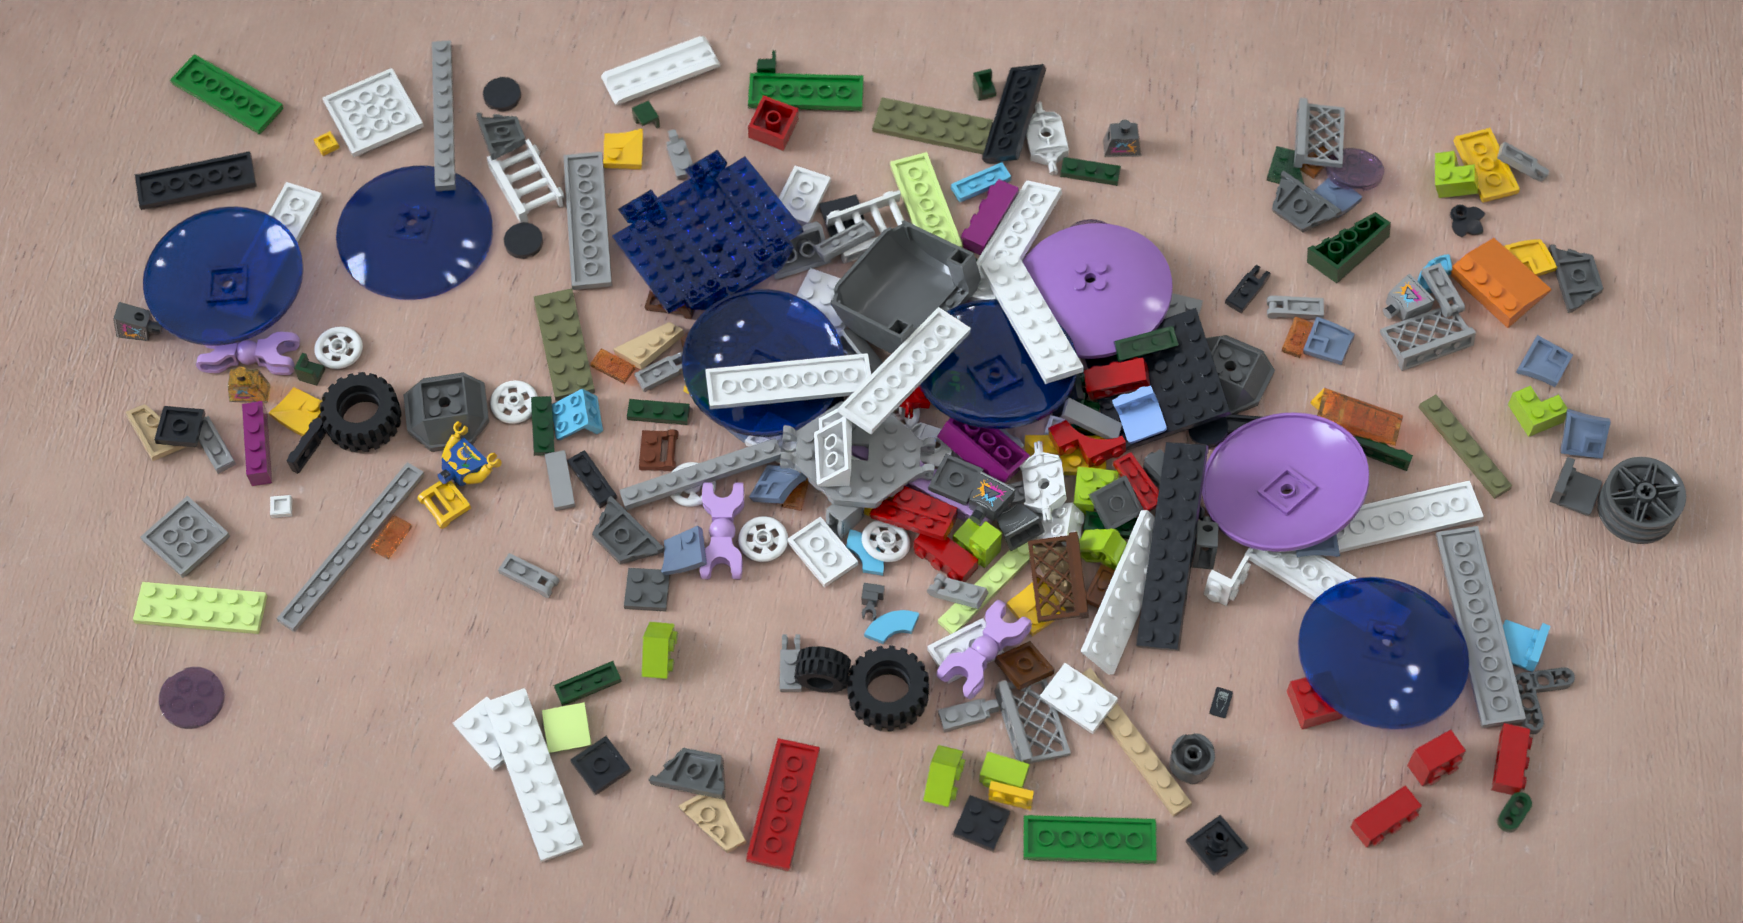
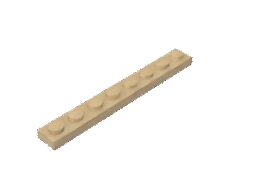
[1081,668,1192,817]

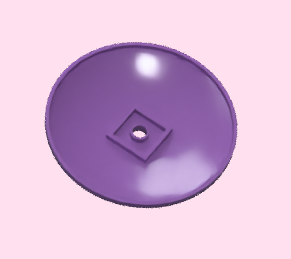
[1022,223,1173,359]
[1202,413,1369,552]

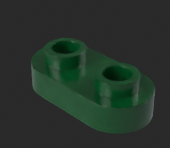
[1497,792,1532,832]

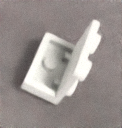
[1032,502,1084,547]
[1204,555,1251,606]

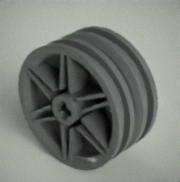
[1597,457,1686,544]

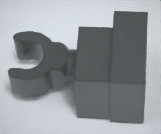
[861,582,885,621]

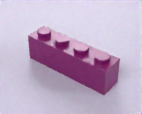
[961,179,1019,256]
[242,401,272,486]

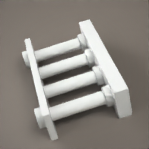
[487,139,564,223]
[826,190,915,264]

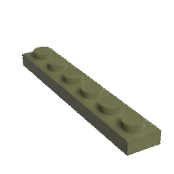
[1419,395,1512,499]

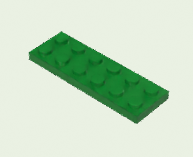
[170,54,284,135]
[748,73,864,111]
[1023,815,1157,864]

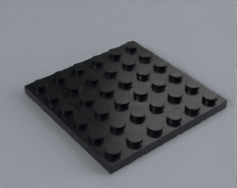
[1085,308,1231,451]

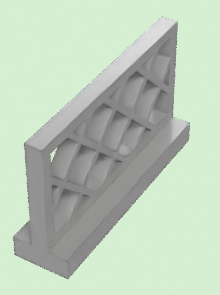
[1294,98,1345,168]
[1380,304,1476,371]
[994,679,1071,764]

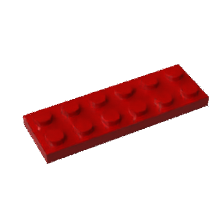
[746,738,820,871]

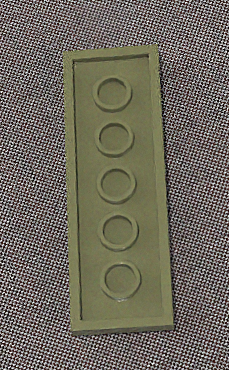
[872,97,993,155]
[533,288,595,401]

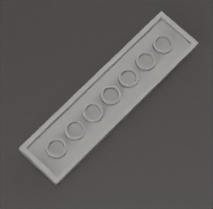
[564,152,612,290]

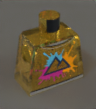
[228,367,271,403]

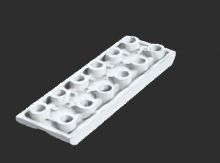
[601,36,720,106]

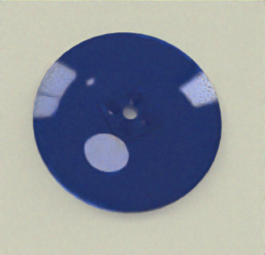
[336,165,493,300]
[143,206,304,346]
[682,289,844,437]
[919,299,1077,429]
[1298,577,1469,729]

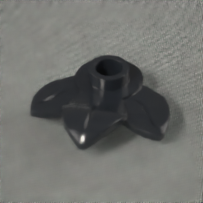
[1450,204,1485,238]

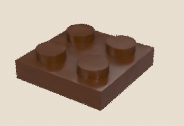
[995,641,1055,690]

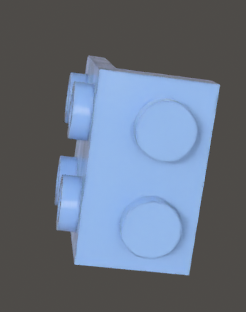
[1112,386,1167,444]

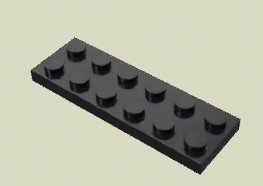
[982,64,1047,163]
[135,151,257,210]

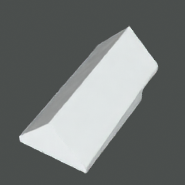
[814,408,852,487]

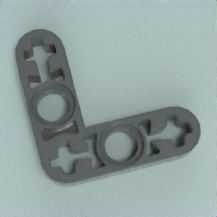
[1515,667,1575,734]

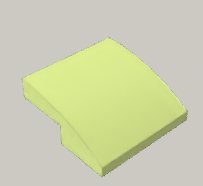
[542,702,592,753]

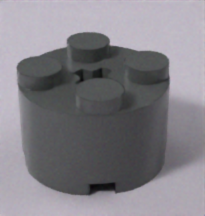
[1169,733,1215,785]

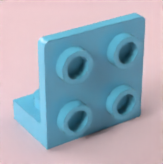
[552,389,603,440]
[1503,620,1550,672]

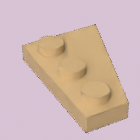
[613,322,684,370]
[126,404,186,461]
[1033,547,1074,607]
[679,795,747,853]

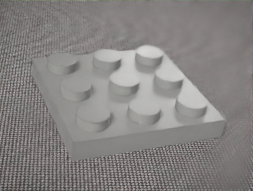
[140,496,230,578]

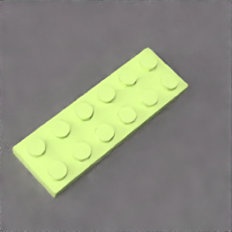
[890,152,963,248]
[133,582,267,634]

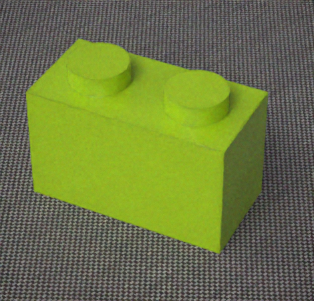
[979,751,1029,788]

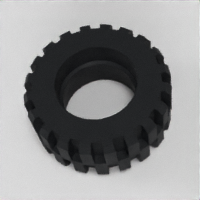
[320,372,402,452]
[847,645,929,732]

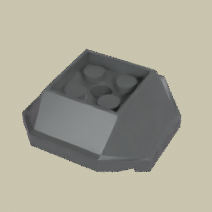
[1206,335,1275,415]
[404,372,489,452]

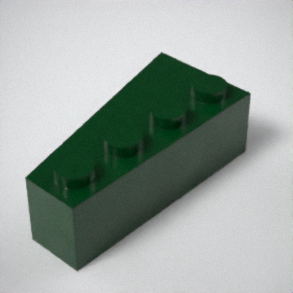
[1307,212,1391,284]

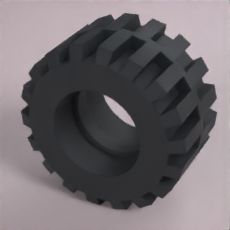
[794,646,851,693]

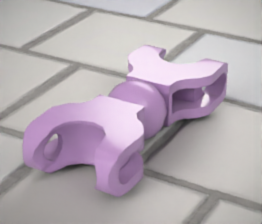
[196,330,300,375]
[700,482,744,579]
[937,600,1032,699]

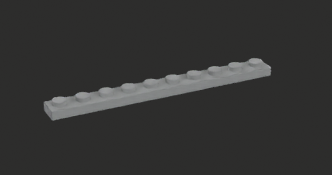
[432,40,456,191]
[277,462,425,632]

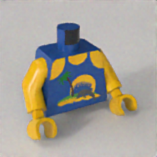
[438,421,502,486]

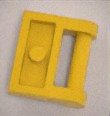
[417,480,471,529]

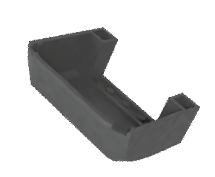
[830,220,981,354]

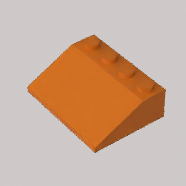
[1451,238,1551,328]

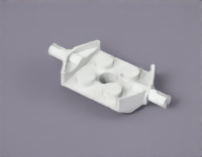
[1026,102,1069,175]
[910,422,965,467]
[1020,441,1067,524]

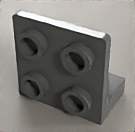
[1550,457,1602,516]

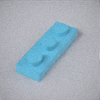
[951,162,1011,203]

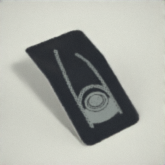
[1209,687,1233,718]

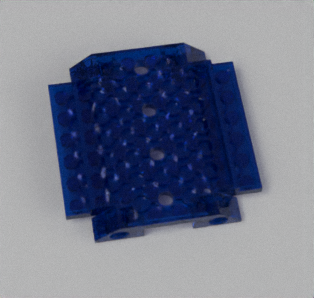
[612,149,804,314]

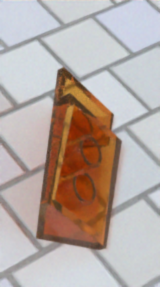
[1317,388,1403,446]

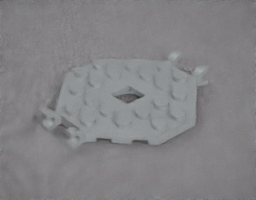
[780,401,936,508]

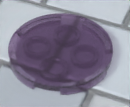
[1326,148,1384,191]
[159,667,225,729]

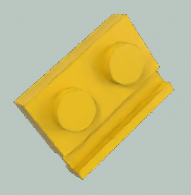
[988,781,1034,810]

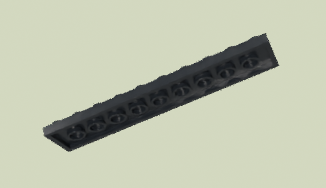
[1136,442,1208,651]

